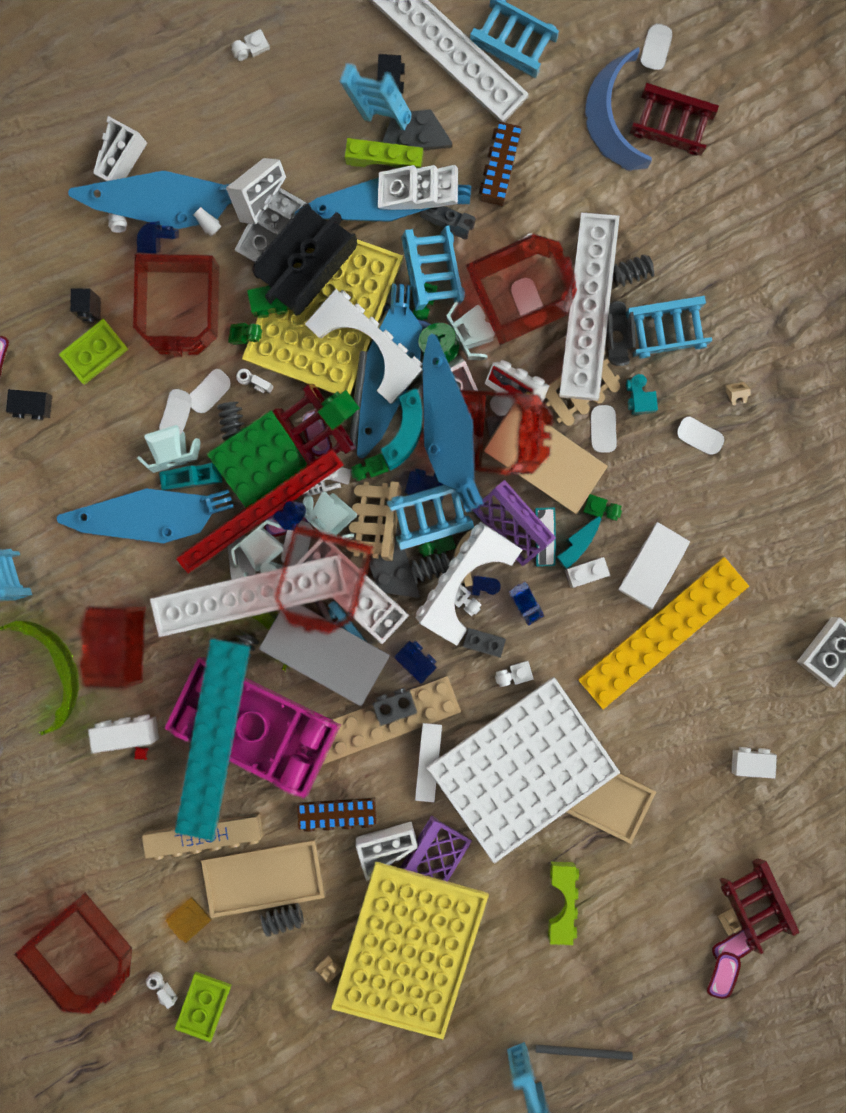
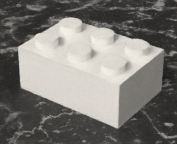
[797,617,846,688]
[89,714,159,753]

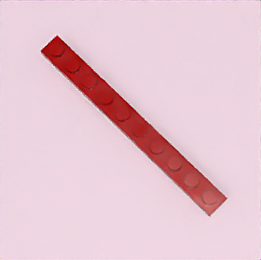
[176,448,344,573]

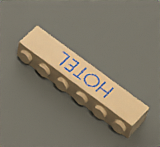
[142,813,263,860]

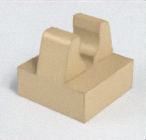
[725,382,751,405]
[717,908,742,936]
[315,954,343,984]

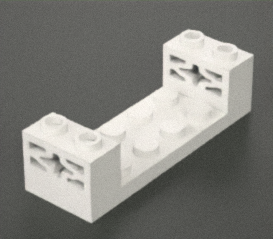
[297,535,409,644]

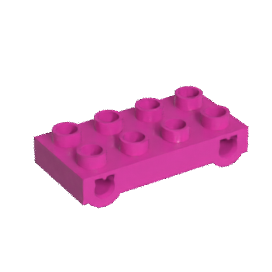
[164,657,341,798]

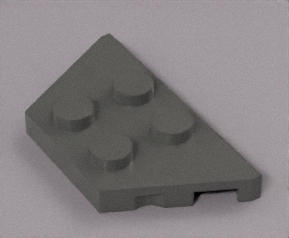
[382,109,452,151]
[367,527,420,598]

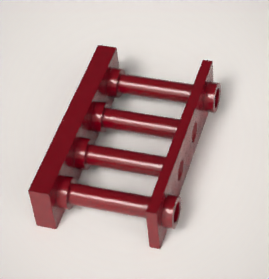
[629,83,719,156]
[273,384,357,466]
[719,858,800,954]

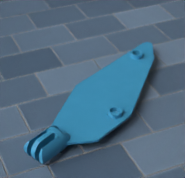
[68,170,232,229]
[295,177,471,222]
[357,283,422,458]
[423,334,484,512]
[57,489,234,543]

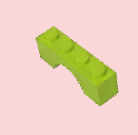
[345,138,423,168]
[548,861,579,945]

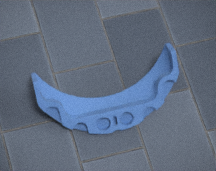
[585,47,652,170]

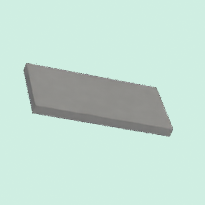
[259,605,390,706]

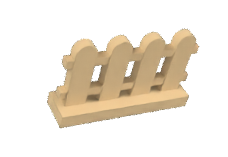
[544,351,621,426]
[346,482,402,561]

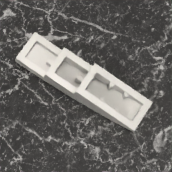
[415,723,442,802]

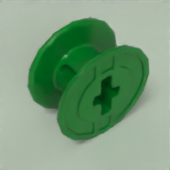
[418,323,460,365]

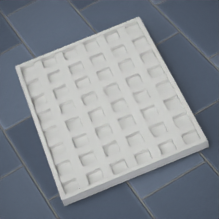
[427,677,620,863]

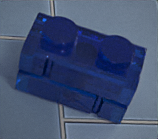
[405,468,444,503]
[394,640,437,684]

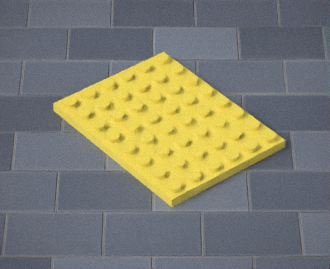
[242,239,404,396]
[331,862,489,1039]

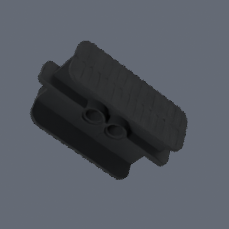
[252,203,357,316]

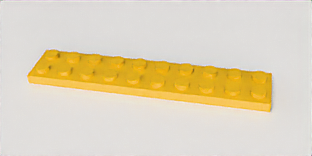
[578,557,749,709]

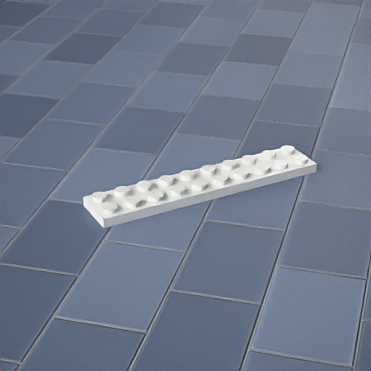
[369,0,529,122]
[560,213,620,401]
[150,555,349,637]

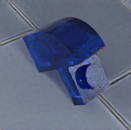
[137,221,179,254]
[509,581,544,626]

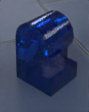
[273,501,306,530]
[472,576,501,596]

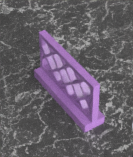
[472,480,556,566]
[400,815,472,882]

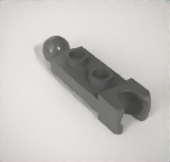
[420,206,476,240]

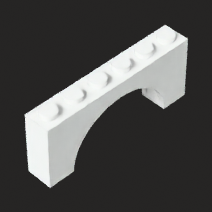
[305,289,423,404]
[416,522,522,645]

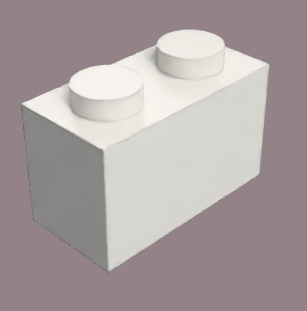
[565,557,610,588]
[731,747,777,778]

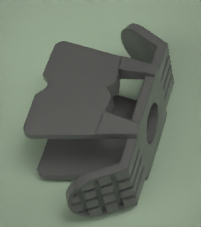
[605,301,636,366]

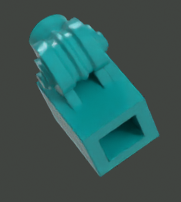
[626,374,658,415]

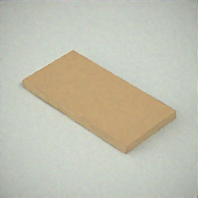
[482,402,608,514]
[566,773,656,844]
[201,839,325,918]

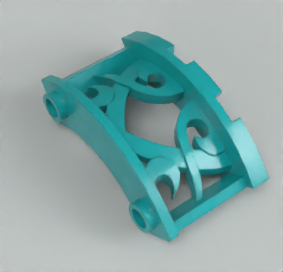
[381,389,422,471]

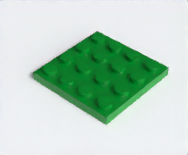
[207,410,307,508]

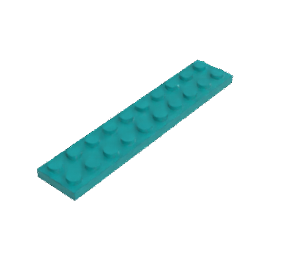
[175,638,251,841]

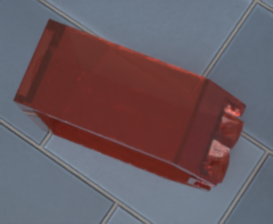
[466,234,577,345]
[133,254,219,357]
[460,390,553,475]
[274,525,374,635]
[79,605,146,689]
[14,892,132,1014]

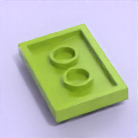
[59,318,129,385]
[175,972,232,1042]

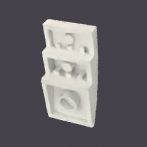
[378,165,458,210]
[235,188,306,262]
[618,522,690,610]

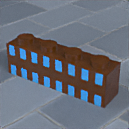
[479,121,522,206]
[297,797,377,832]

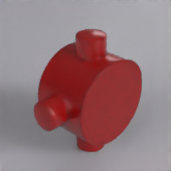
[134,746,149,761]

